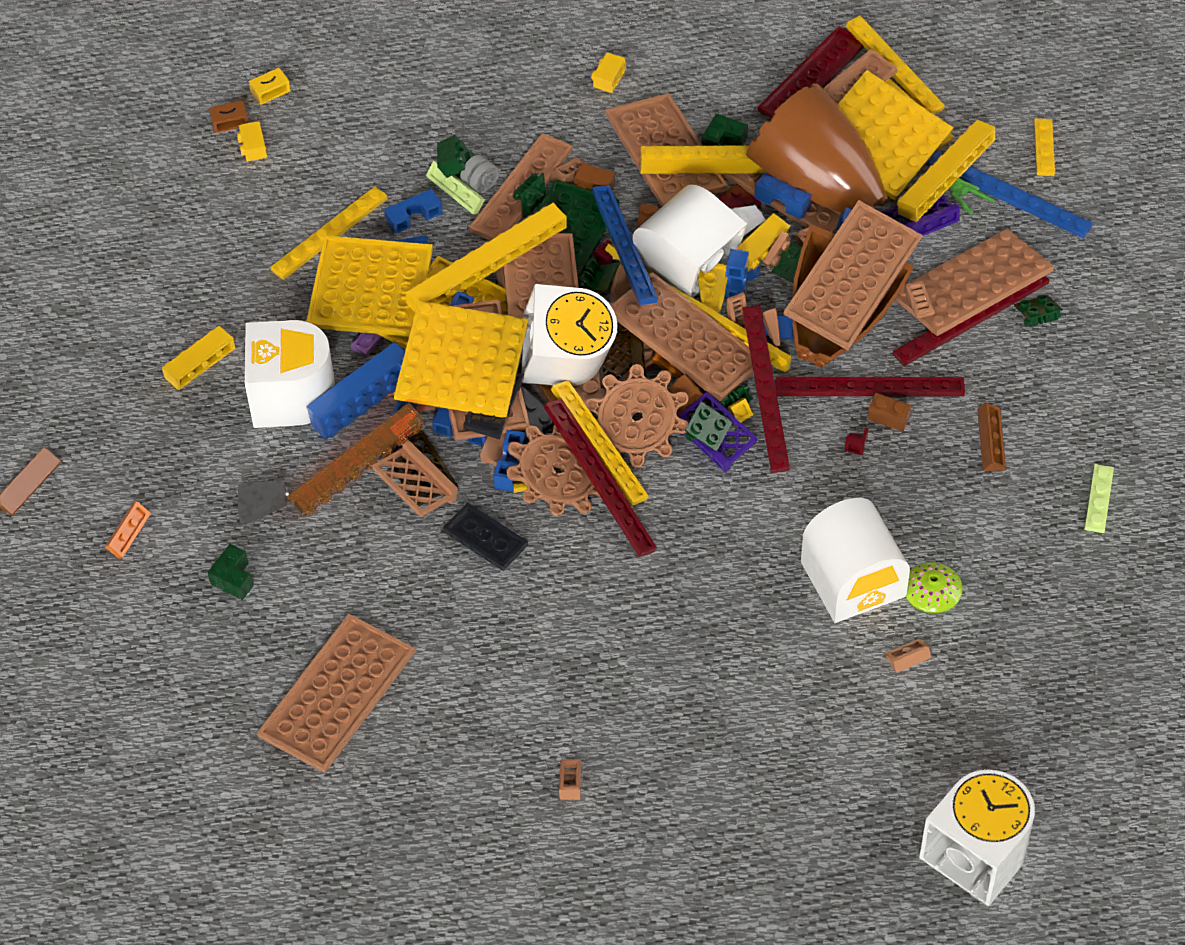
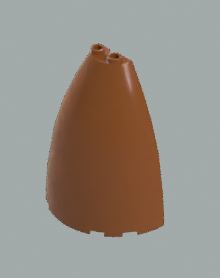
[746,84,889,213]
[792,224,914,368]

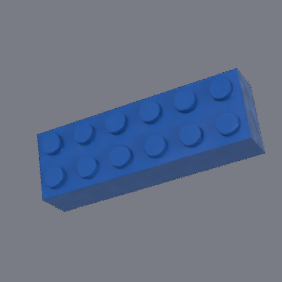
[306,342,405,440]

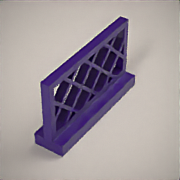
[881,195,960,236]
[677,392,758,473]

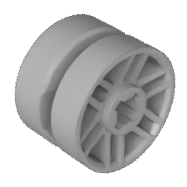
[460,155,499,194]

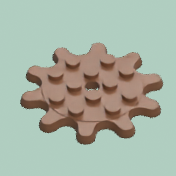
[586,364,689,468]
[507,425,600,517]

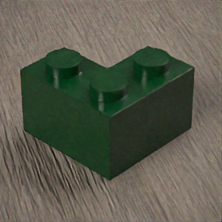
[701,114,748,146]
[437,135,474,178]
[207,544,254,600]

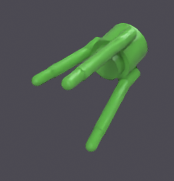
[950,178,995,215]

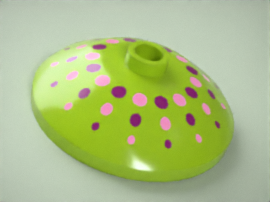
[905,562,963,613]

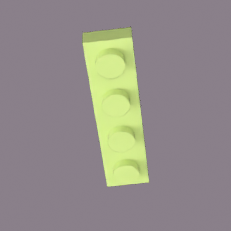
[426,161,485,214]
[1085,464,1114,533]

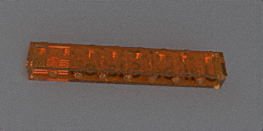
[287,403,424,517]

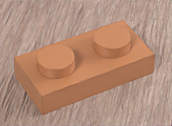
[763,231,791,269]

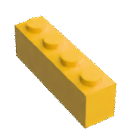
[736,213,790,272]
[162,326,236,390]

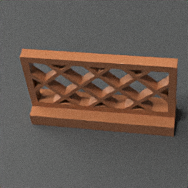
[372,440,458,517]

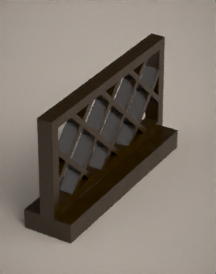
[599,324,646,389]
[382,432,458,506]

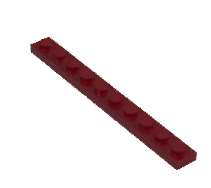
[893,276,1050,367]
[742,305,790,473]
[776,377,965,396]
[544,399,657,557]

